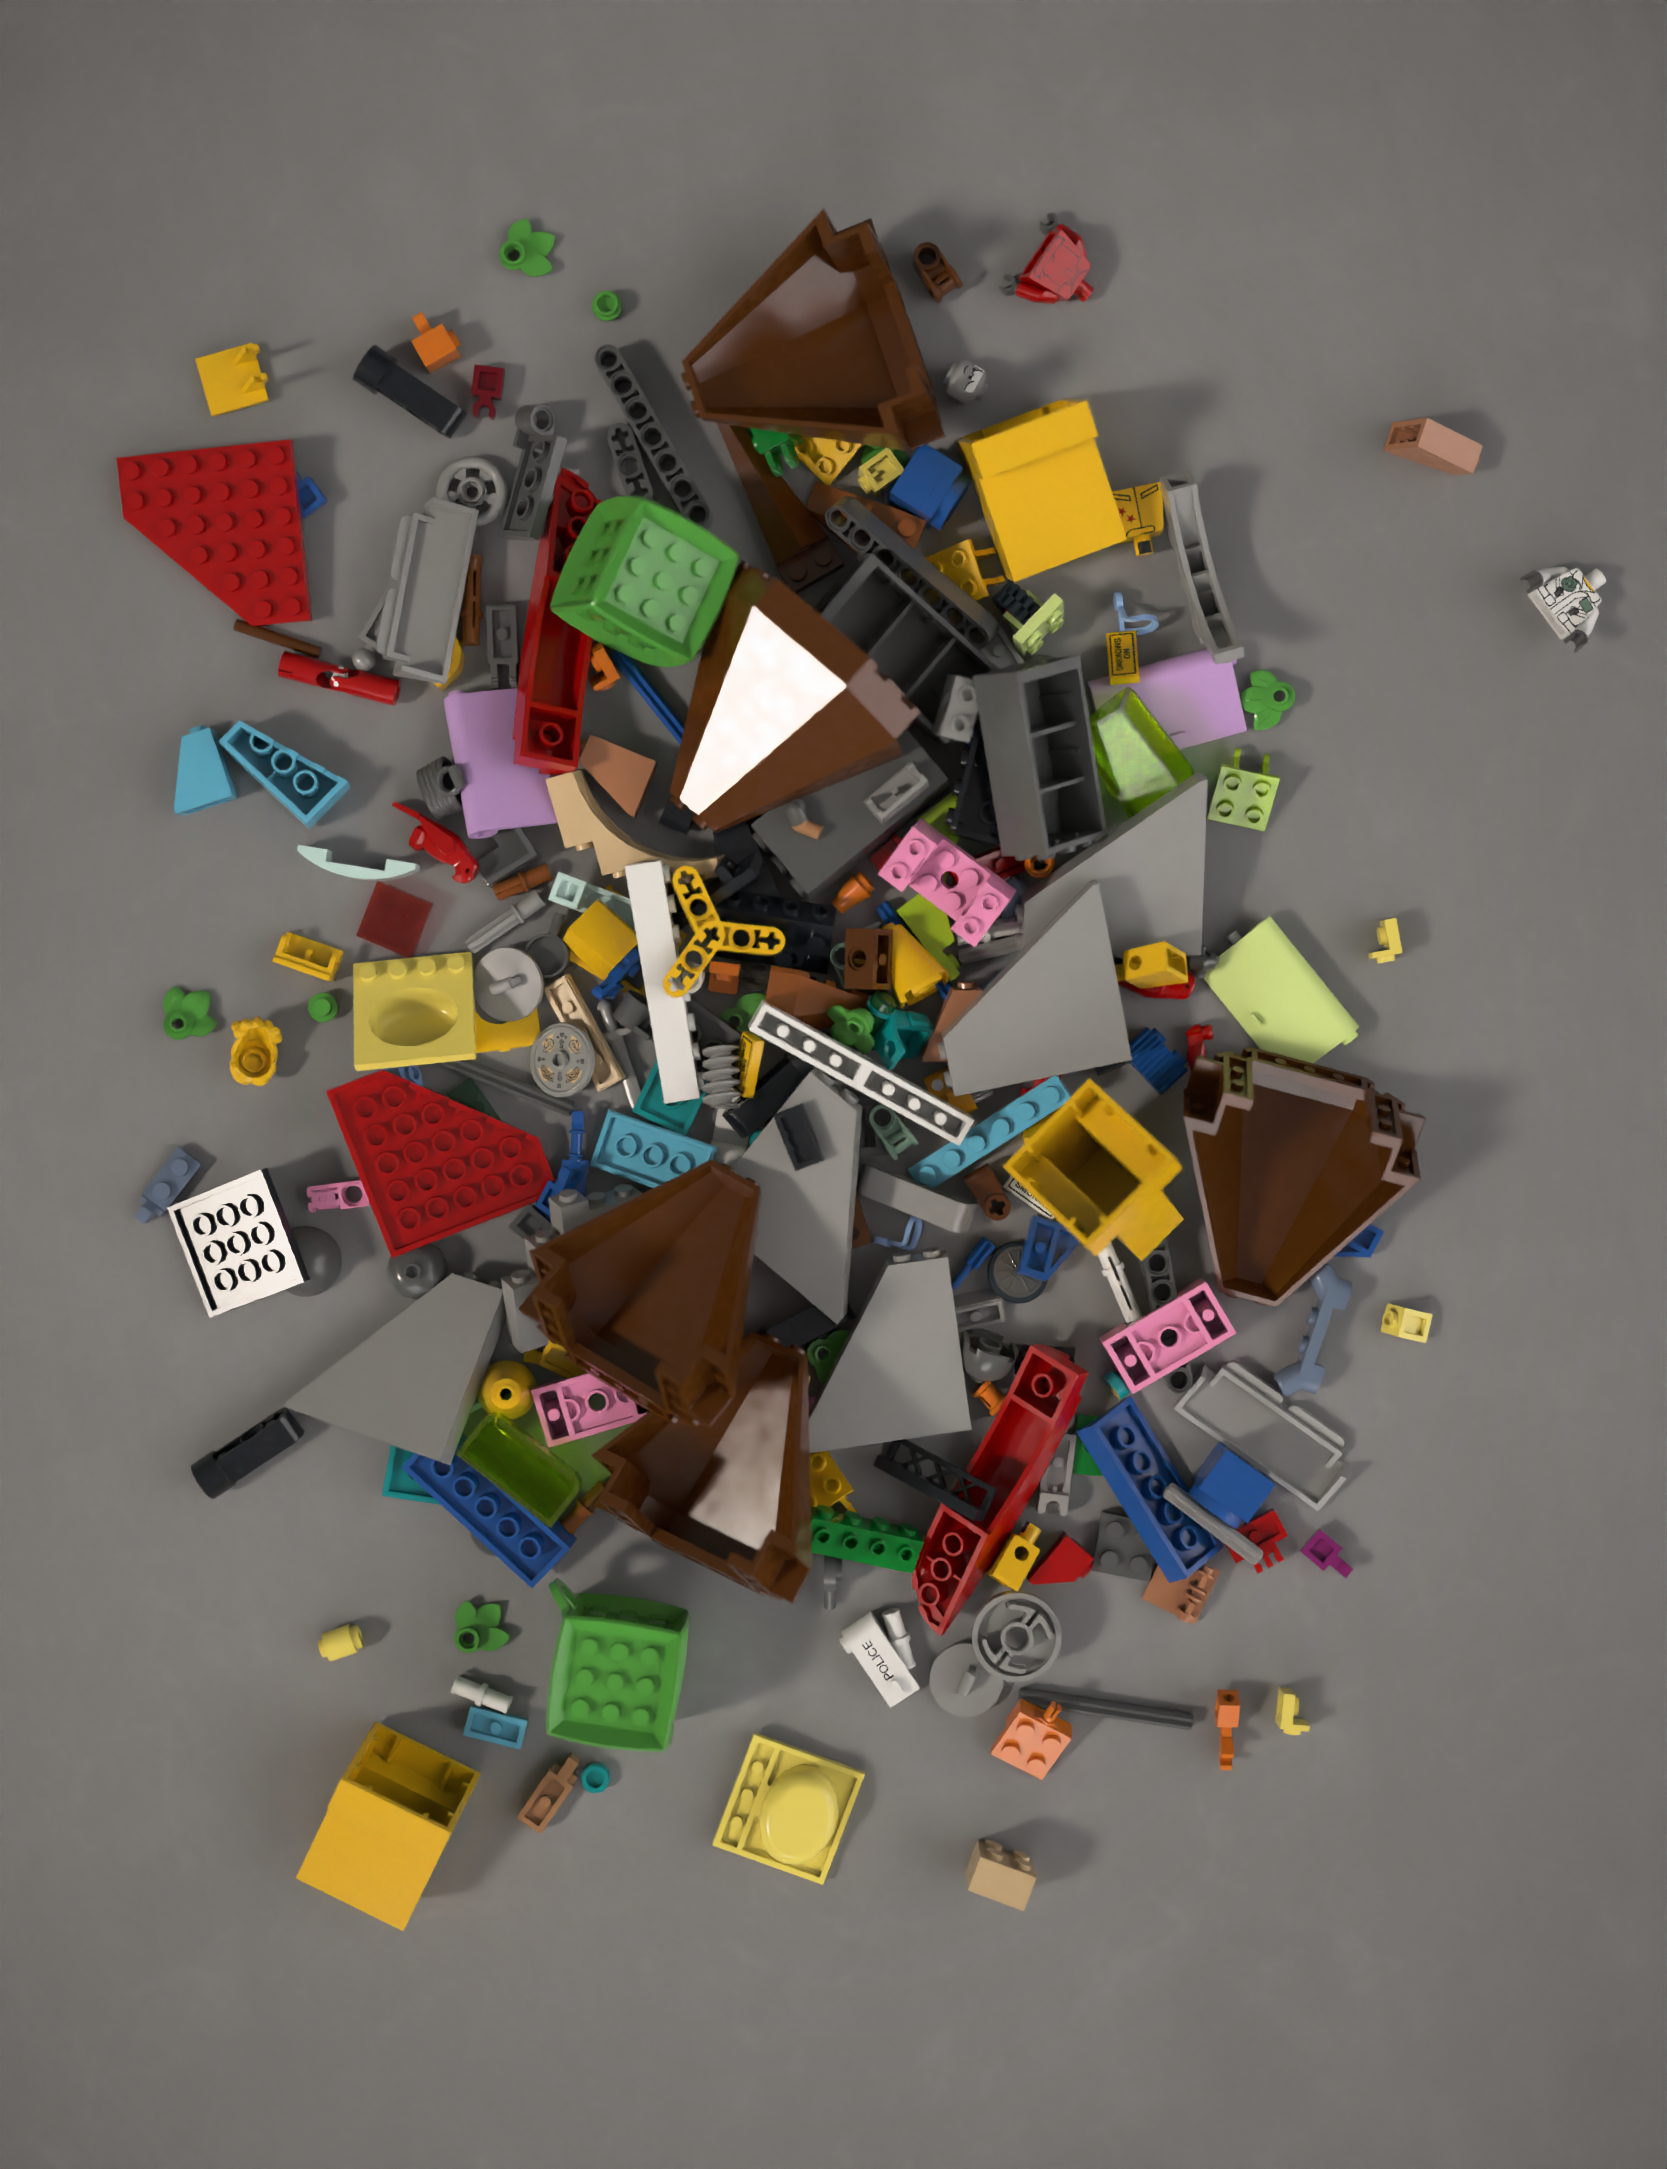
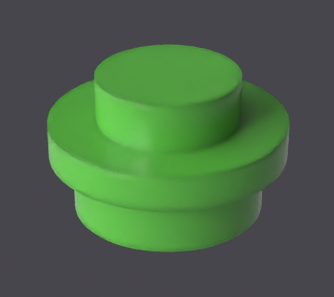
[592,291,622,321]
[308,993,338,1022]

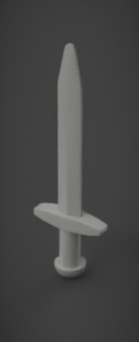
[597,999,649,1123]

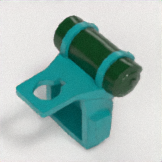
[852,990,934,1070]

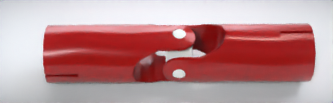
[278,651,401,706]

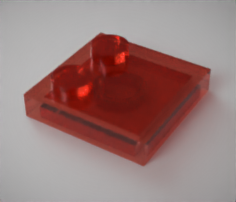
[356,880,434,958]

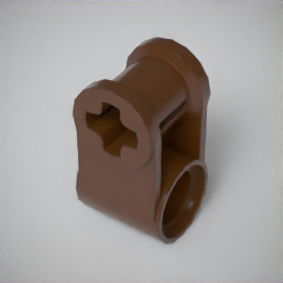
[913,242,963,304]
[963,1163,1011,1221]

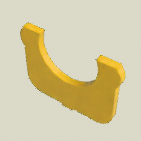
[475,1006,541,1053]

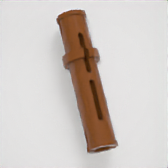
[459,554,483,646]

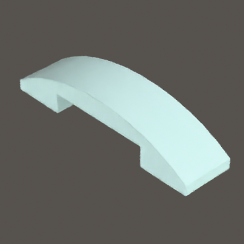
[297,845,420,881]
[548,872,636,932]

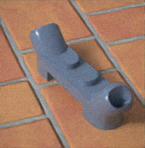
[1273,1263,1352,1396]

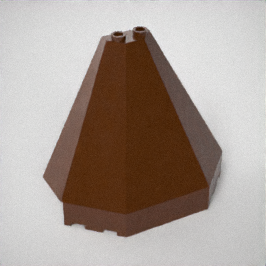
[681,208,945,451]
[669,560,920,833]
[1183,1047,1426,1307]
[518,1159,762,1427]
[591,1332,812,1604]

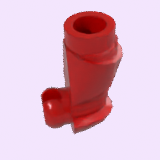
[1185,1023,1214,1072]

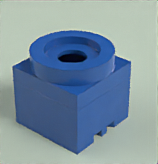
[889,444,972,531]
[1188,1442,1276,1529]

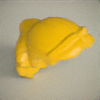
[229,1016,283,1086]

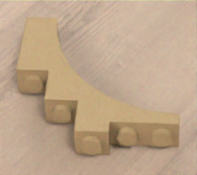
[545,769,724,895]

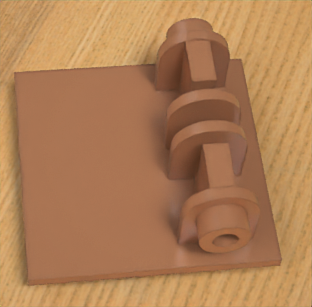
[1141,1563,1221,1624]

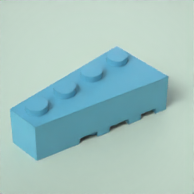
[218,720,351,830]

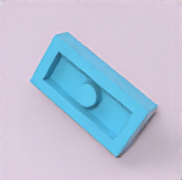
[463,1704,529,1750]

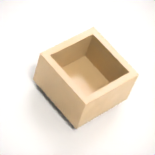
[965,1839,1037,1911]

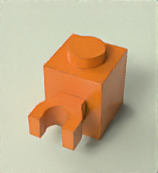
[411,312,461,374]

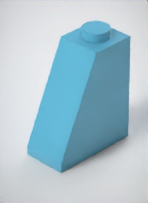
[174,725,238,817]

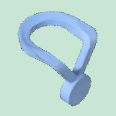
[1113,591,1159,636]
[872,1216,923,1251]

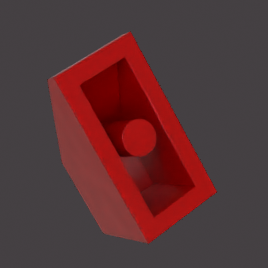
[1026,1531,1094,1585]

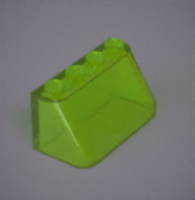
[1089,687,1195,819]
[456,1412,582,1528]

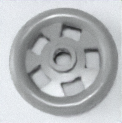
[436,456,508,527]

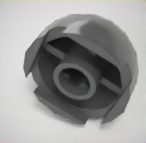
[387,1243,448,1299]
[960,1328,1019,1383]

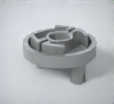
[971,1590,1062,1682]

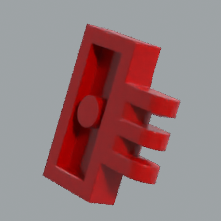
[1225,1508,1288,1574]

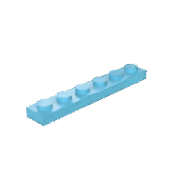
[908,1075,1072,1188]

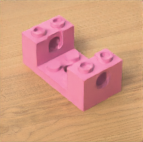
[878,818,1017,947]
[1098,1278,1237,1394]
[531,1373,649,1448]

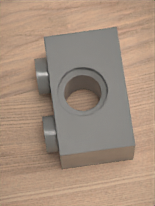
[932,674,978,743]

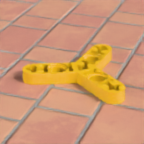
[662,866,785,998]

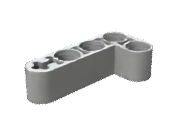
[856,1163,978,1233]

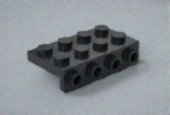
[945,715,1001,848]
[710,891,836,974]

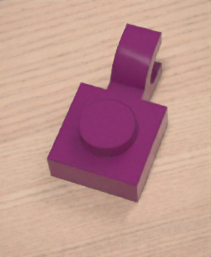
[1300,1528,1354,1578]

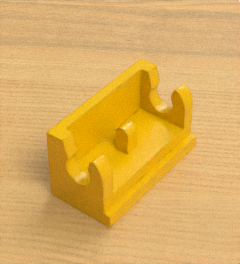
[272,932,344,982]

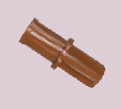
[493,862,553,901]
[560,1480,606,1534]

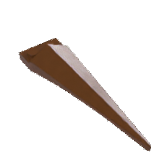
[717,423,844,594]

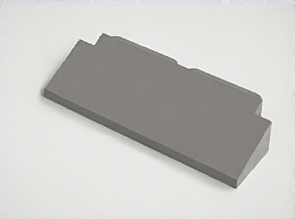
[376,497,479,684]
[1173,1361,1349,1511]

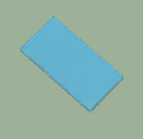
[590,1109,718,1188]

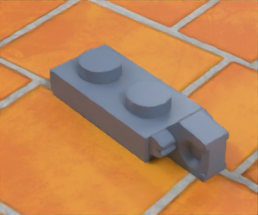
[135,1146,203,1224]

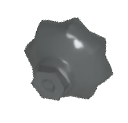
[1186,945,1220,978]

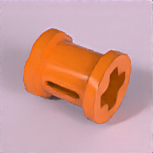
[971,1381,1007,1416]

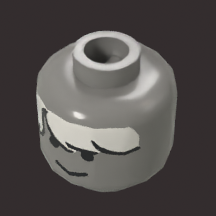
[943,360,989,405]

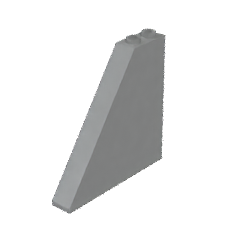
[1014,773,1208,958]
[937,880,1132,1096]
[732,1068,862,1324]
[809,1248,972,1453]
[284,1272,506,1465]

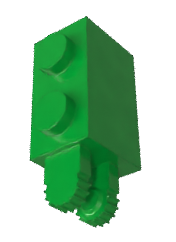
[750,428,803,477]

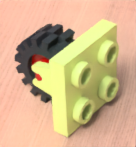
[992,580,1064,658]

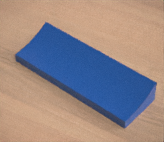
[1076,1396,1224,1583]
[401,1433,577,1588]

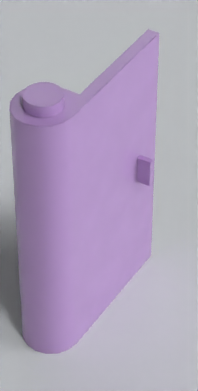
[1087,648,1247,769]
[443,688,558,839]

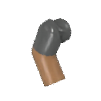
[786,799,823,840]

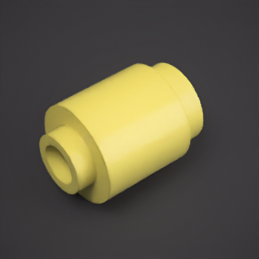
[318,1624,364,1662]

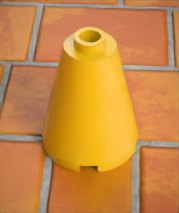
[881,922,951,1008]
[477,1360,536,1420]

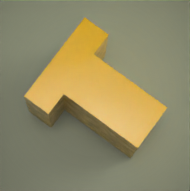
[955,397,1127,582]
[1003,1078,1184,1261]
[296,1721,481,1931]

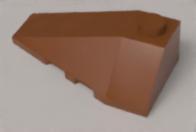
[806,481,926,557]
[765,965,871,1029]

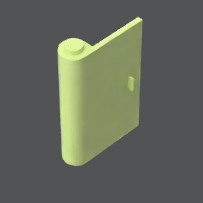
[1203,916,1359,1063]

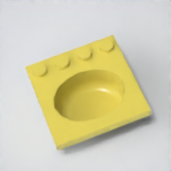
[353,952,476,1071]
[712,1732,865,1885]

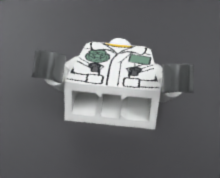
[1520,566,1606,653]

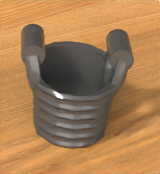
[416,756,467,820]

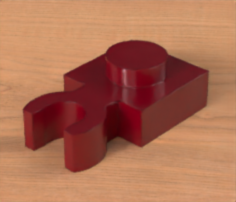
[471,364,506,420]

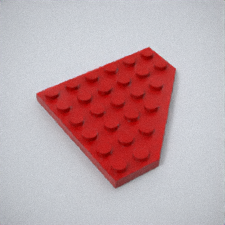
[116,439,313,626]
[326,1069,555,1258]

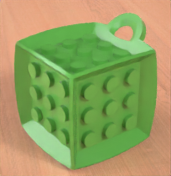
[550,495,740,667]
[546,1578,691,1752]

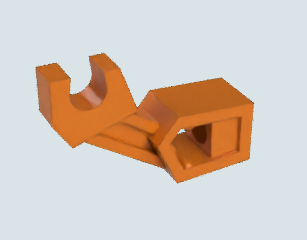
[1215,1689,1240,1770]

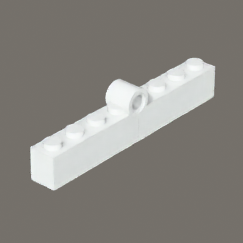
[625,859,706,1104]
[748,999,974,1146]

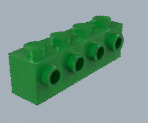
[811,1505,924,1574]

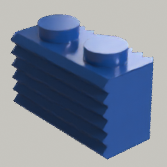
[1128,1027,1188,1095]

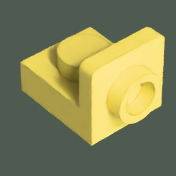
[857,448,904,498]
[1368,918,1403,964]
[1381,1303,1433,1343]
[1275,1687,1310,1735]

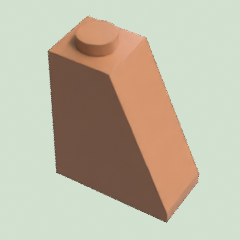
[1383,418,1483,476]
[579,734,658,819]
[921,981,983,1062]

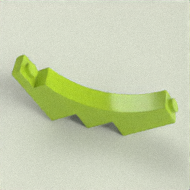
[896,793,961,982]

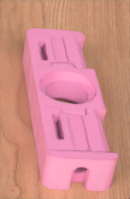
[306,1180,371,1213]

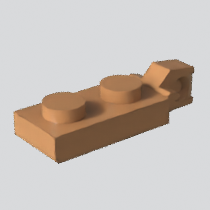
[516,1752,581,1834]

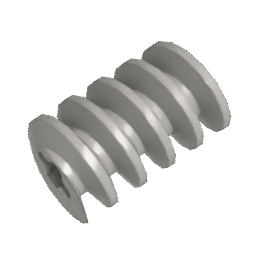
[702,1045,740,1109]

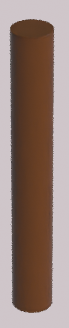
[234,619,322,658]

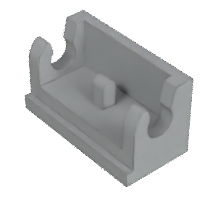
[863,762,929,825]

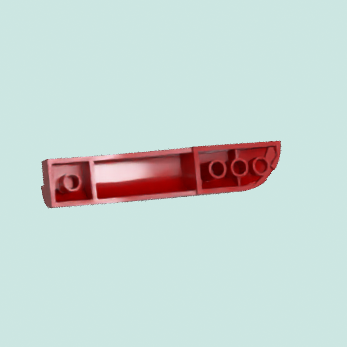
[512,468,602,775]
[912,1344,1089,1636]

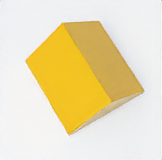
[563,898,638,980]

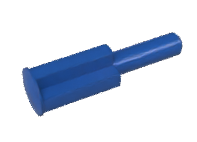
[951,1236,996,1290]

